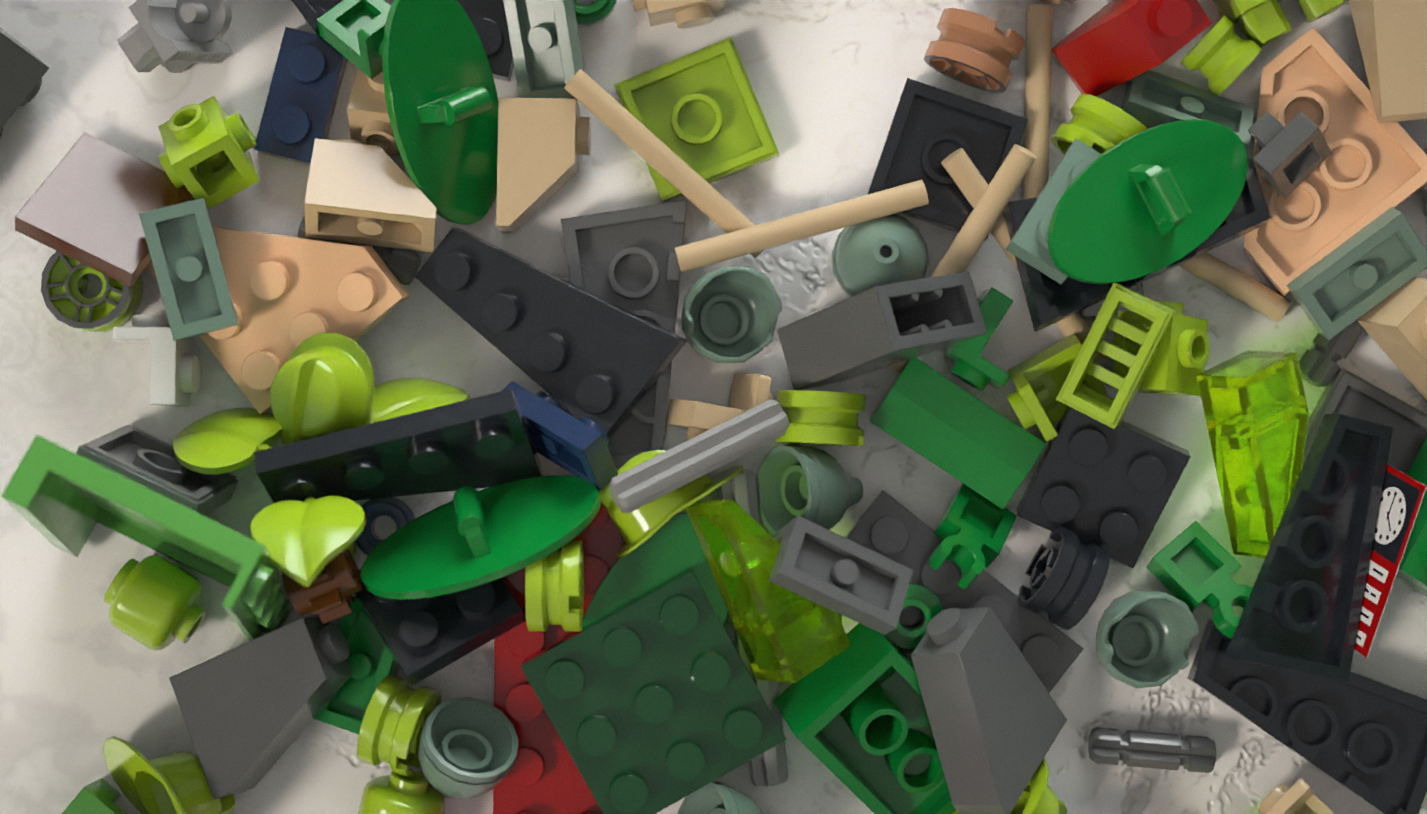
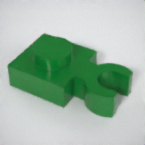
[929,483,1017,590]
[1146,521,1253,639]

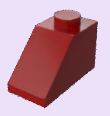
[1051,0,1212,97]

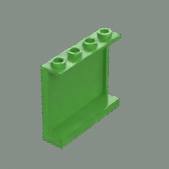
[1,434,292,641]

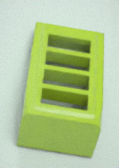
[1056,283,1175,429]

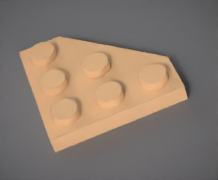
[1243,27,1427,297]
[147,226,410,414]

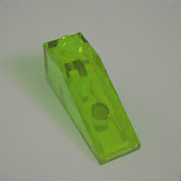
[1196,351,1309,559]
[686,499,851,683]

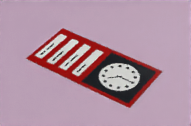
[1354,464,1427,658]

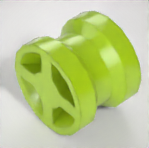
[1180,14,1262,96]

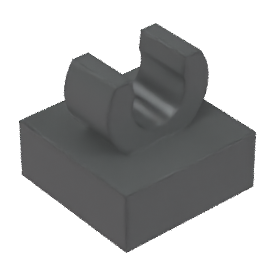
[1248,112,1332,198]

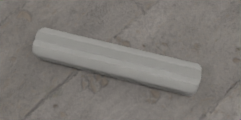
[609,400,789,513]

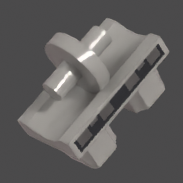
[117,0,233,73]

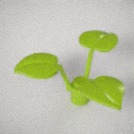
[172,377,470,587]

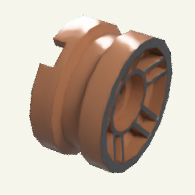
[923,8,1026,93]

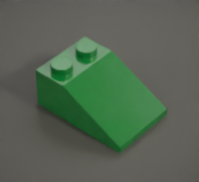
[773,623,956,814]

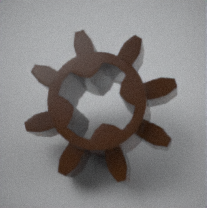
[282,548,363,624]

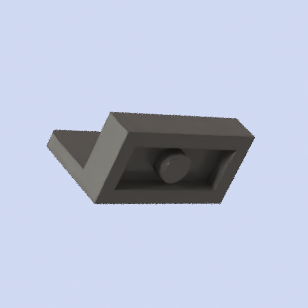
[766,515,914,635]

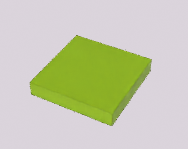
[614,37,779,204]

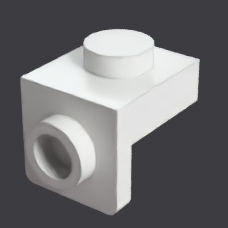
[113,315,201,407]

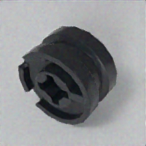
[1018,527,1110,630]

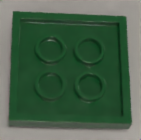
[520,568,786,814]

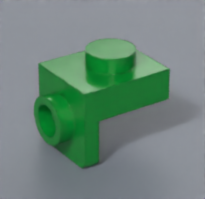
[317,0,391,80]
[943,287,1013,392]

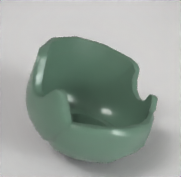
[681,266,782,363]
[1096,591,1199,688]

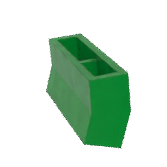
[870,357,1046,510]

